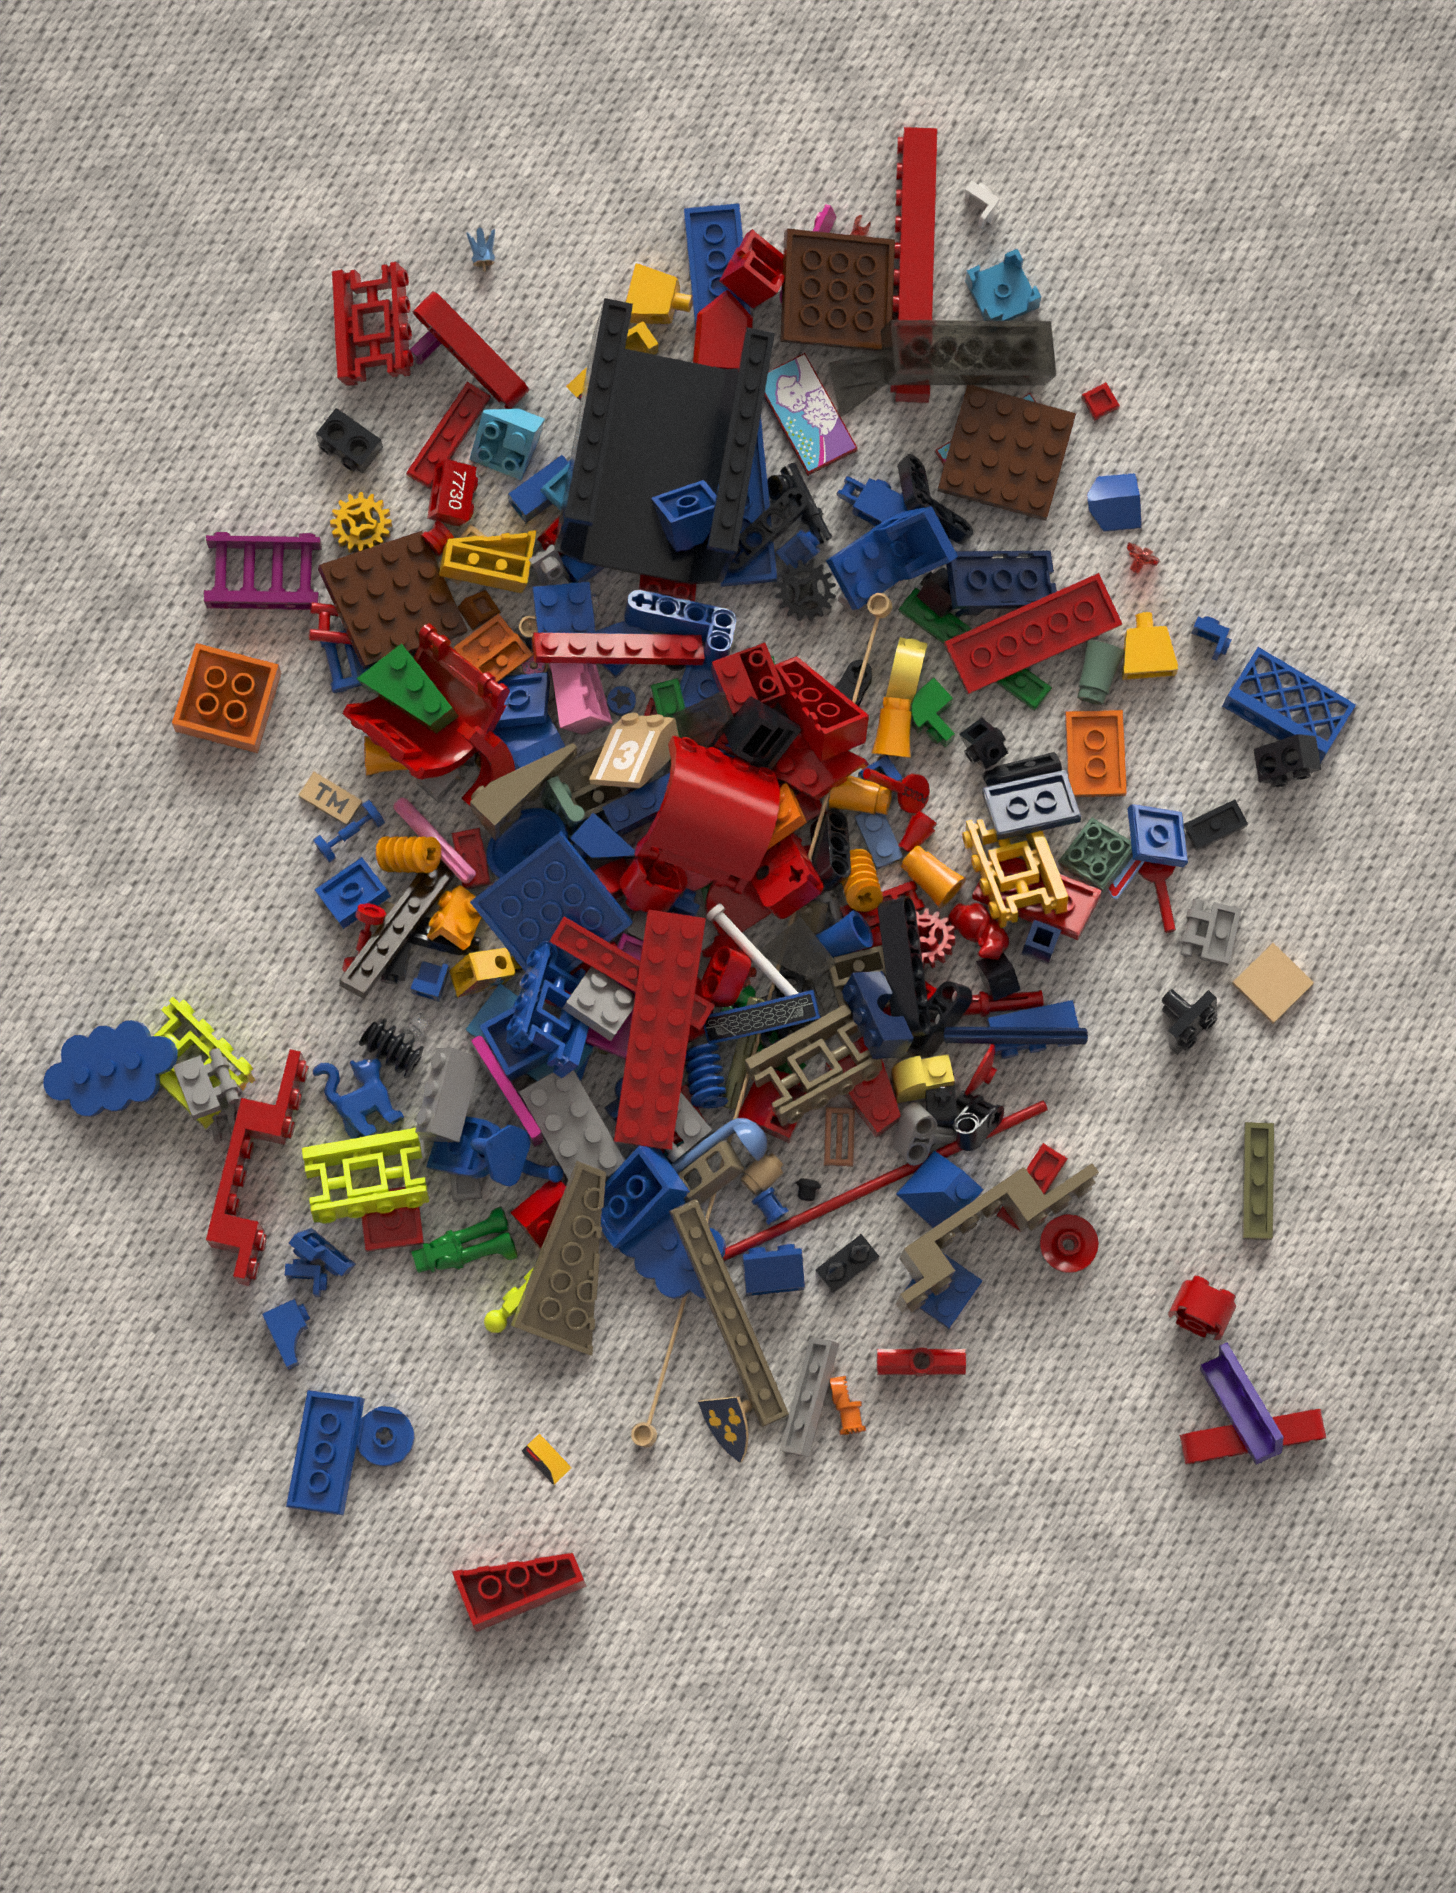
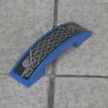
[704,990,820,1043]

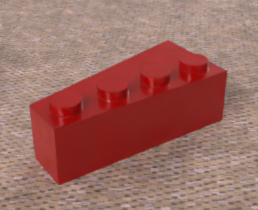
[775,656,869,762]
[452,1553,587,1632]

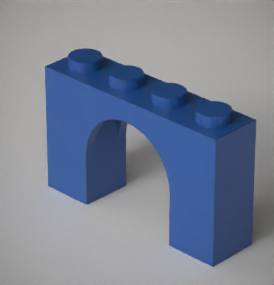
[508,455,605,583]

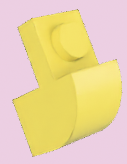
[886,637,928,703]
[891,1054,954,1103]

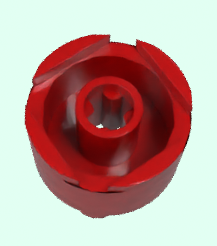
[619,857,688,913]
[1168,1276,1236,1340]

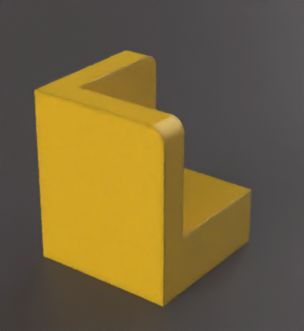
[625,321,659,355]

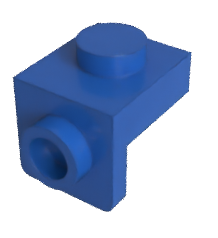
[776,529,820,568]
[1191,616,1232,661]
[285,1259,328,1297]

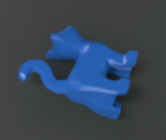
[312,1058,404,1139]

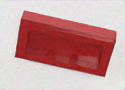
[451,827,491,890]

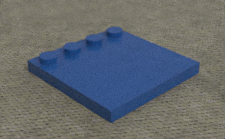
[470,831,633,984]

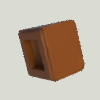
[458,590,501,630]

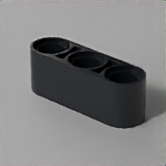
[810,808,851,891]
[907,981,973,1057]

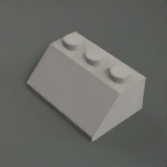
[415,1048,481,1142]

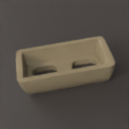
[678,1141,744,1205]

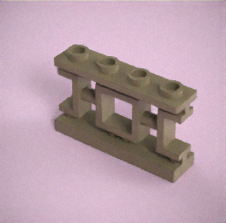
[745,1004,882,1126]

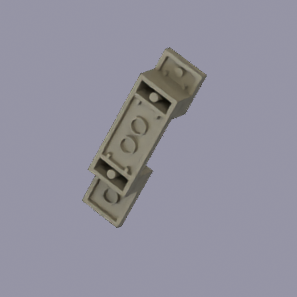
[896,1163,1099,1313]

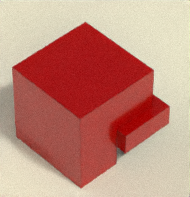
[720,229,785,308]

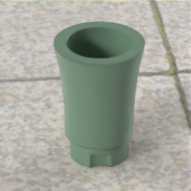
[1077,640,1125,705]

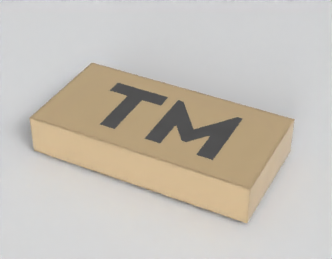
[298,772,363,826]

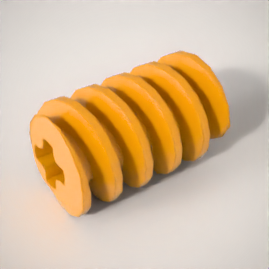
[376,836,441,873]
[842,849,883,912]

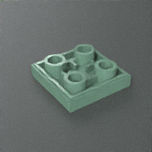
[1058,817,1133,893]

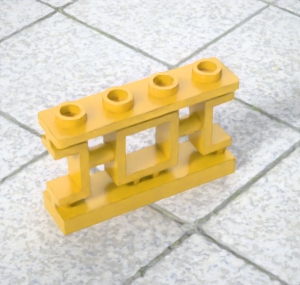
[962,819,1068,928]

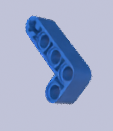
[624,590,736,667]

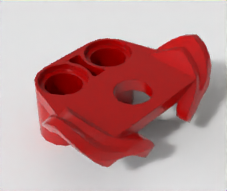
[695,933,751,1014]

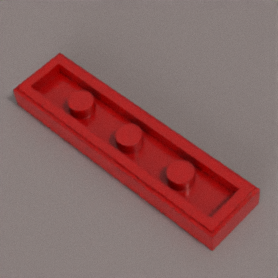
[406,382,491,489]

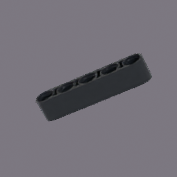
[878,896,931,1038]

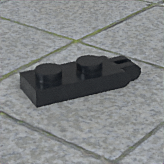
[982,752,1062,787]

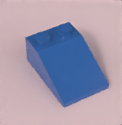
[492,713,565,770]
[601,1145,690,1249]

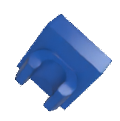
[668,888,700,917]

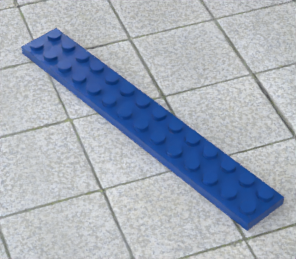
[684,203,777,587]

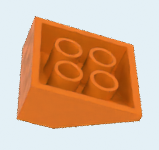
[172,643,282,753]

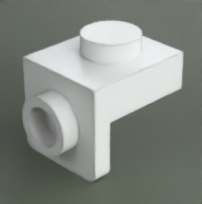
[964,181,1000,230]

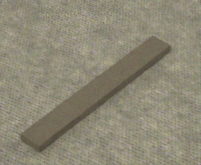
[669,1199,789,1427]

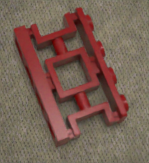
[332,262,414,386]

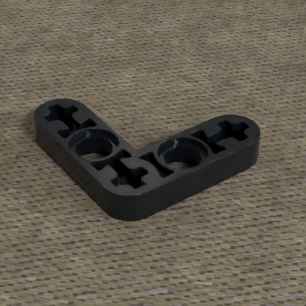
[897,454,973,544]

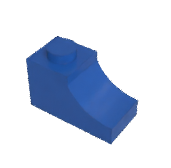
[262,1299,310,1370]

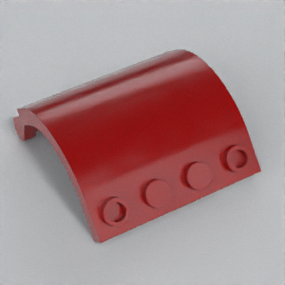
[342,624,510,780]
[635,735,780,895]

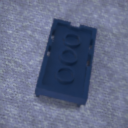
[946,550,1057,617]

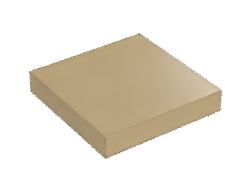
[1232,943,1314,1024]

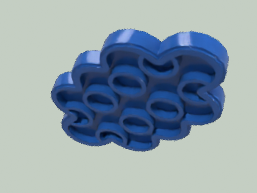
[43,1020,178,1117]
[618,1198,726,1299]

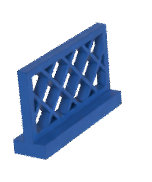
[1222,647,1356,764]

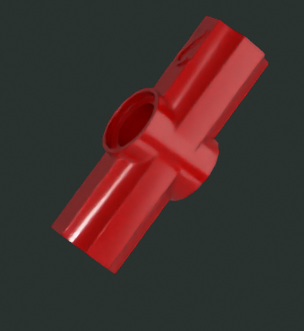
[877,1347,966,1377]

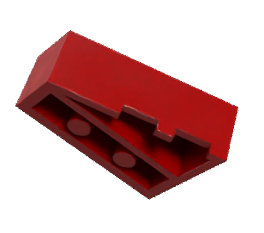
[825,1037,901,1138]

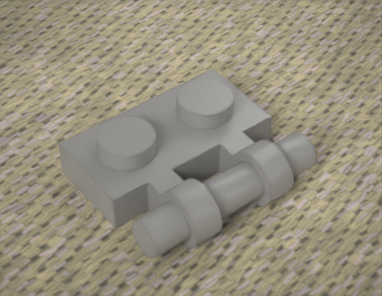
[1180,899,1242,966]
[173,1048,240,1120]

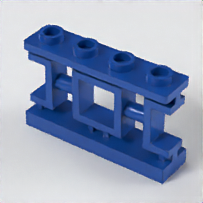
[506,943,589,1078]

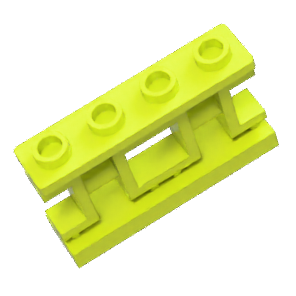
[154,997,256,1129]
[301,1128,430,1224]

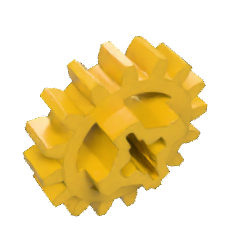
[330,492,392,553]

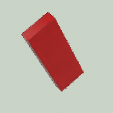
[996,1143,1068,1232]

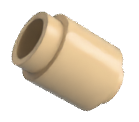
[740,1153,783,1196]

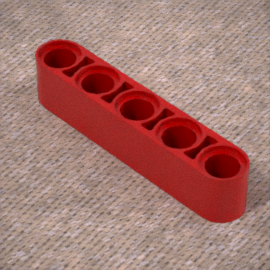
[413,291,530,409]
[1179,1409,1327,1465]

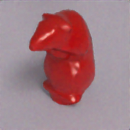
[948,902,1009,960]

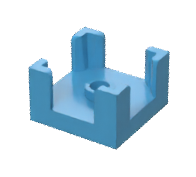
[965,248,1042,329]

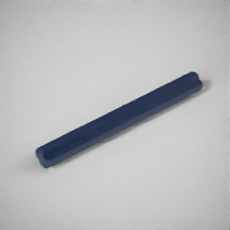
[943,1027,1088,1045]

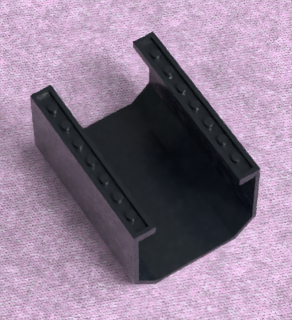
[554,298,775,585]

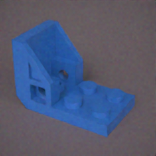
[826,507,958,610]

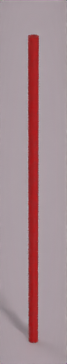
[723,1100,1048,1262]

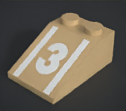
[589,713,679,788]

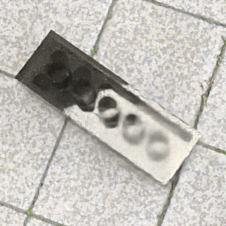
[880,320,1056,386]

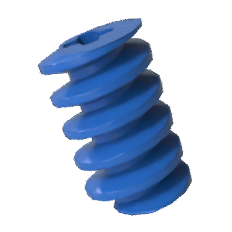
[685,1043,728,1109]

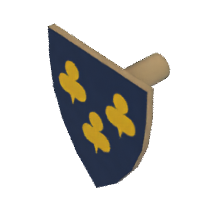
[698,1397,753,1463]

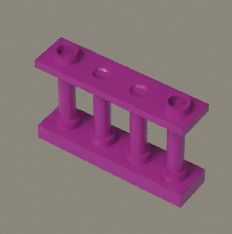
[204,532,322,610]

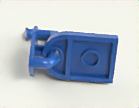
[426,1116,563,1187]

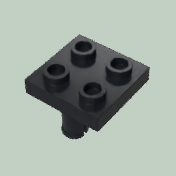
[1161,989,1218,1055]

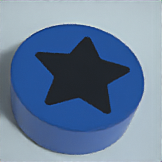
[607,686,636,716]

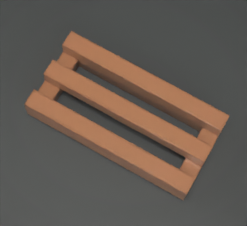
[824,1107,855,1167]

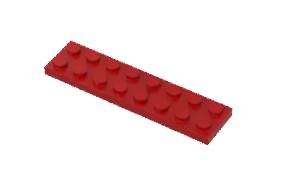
[614,910,706,1150]

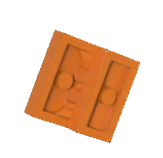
[454,613,533,683]

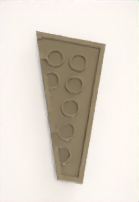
[511,1161,606,1356]

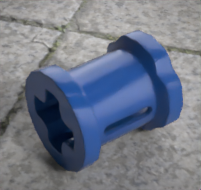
[751,1187,789,1226]

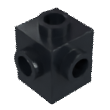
[959,718,1008,769]

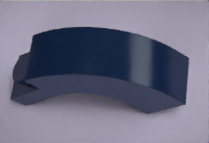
[1021,920,1061,964]

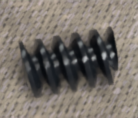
[359,1018,424,1079]

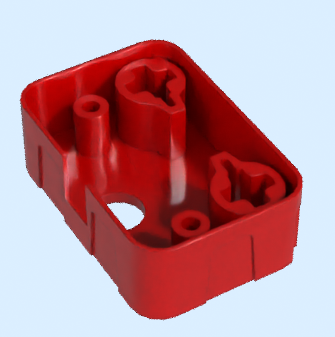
[751,832,823,919]

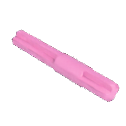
[393,797,476,884]

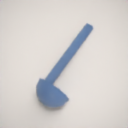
[671,1118,767,1174]

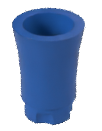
[806,911,873,966]

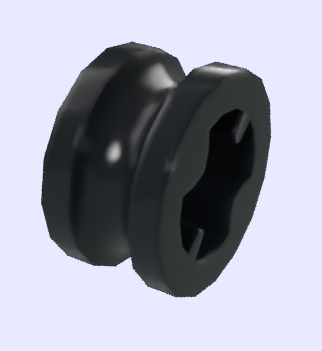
[767,474,793,500]

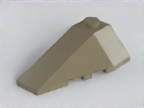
[470,743,577,841]

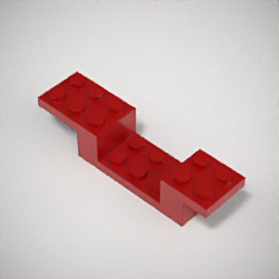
[206,1049,309,1286]

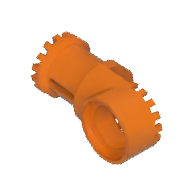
[829,1376,866,1435]

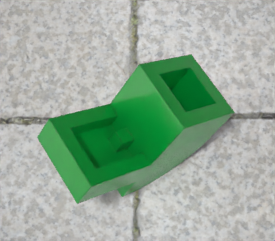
[911,678,955,747]

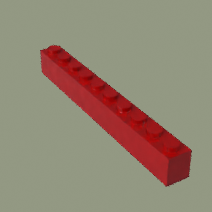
[890,127,937,403]

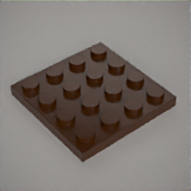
[780,228,895,352]
[937,384,1076,521]
[318,531,468,670]

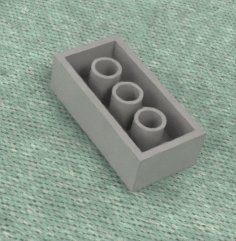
[517,1070,625,1182]

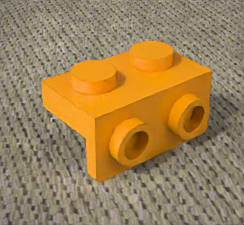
[427,885,481,950]

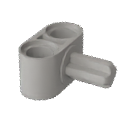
[893,1103,954,1165]

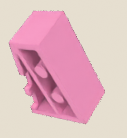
[549,663,613,735]

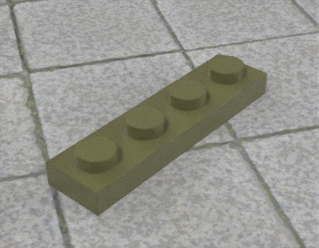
[1242,1122,1274,1240]

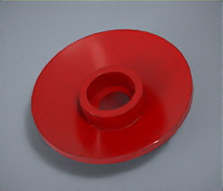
[964,1044,997,1096]
[1040,1214,1099,1273]

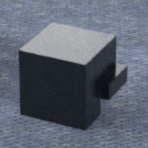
[723,696,801,770]

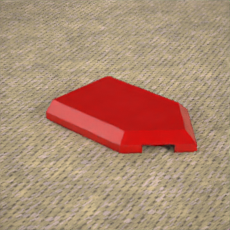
[693,289,753,369]

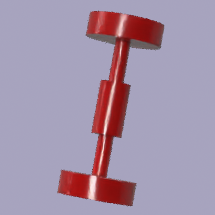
[342,903,386,972]

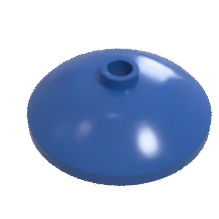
[487,808,568,879]

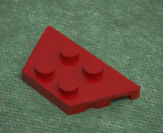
[772,733,869,801]

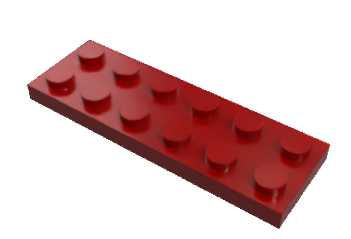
[943,573,1123,695]

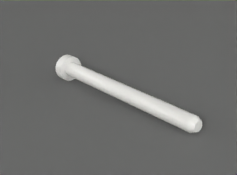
[706,903,798,996]

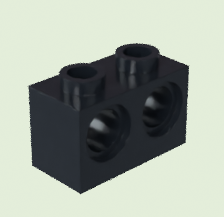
[316,408,383,474]
[1253,734,1321,787]

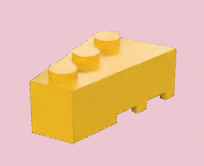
[439,530,537,593]

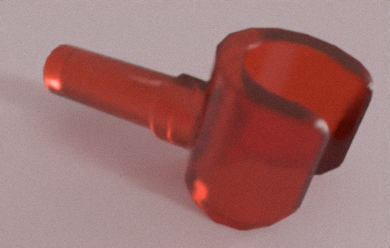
[850,215,871,236]

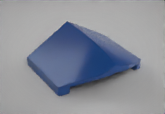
[1087,473,1142,532]

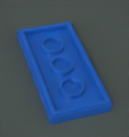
[286,1390,365,1516]

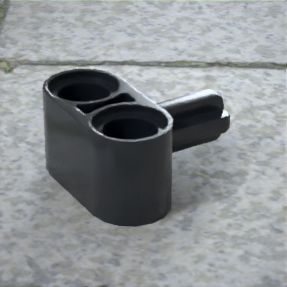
[925,1072,957,1127]

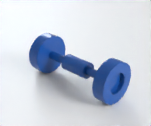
[313,800,385,863]

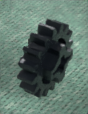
[774,560,836,622]

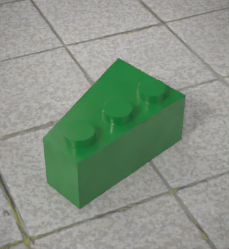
[356,643,459,734]

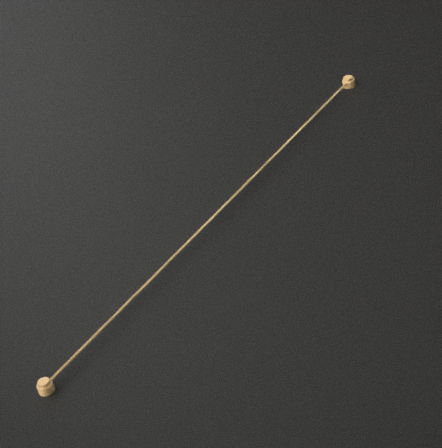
[631,593,892,1448]

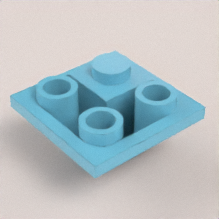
[469,409,545,480]

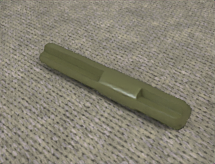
[722,997,765,1109]

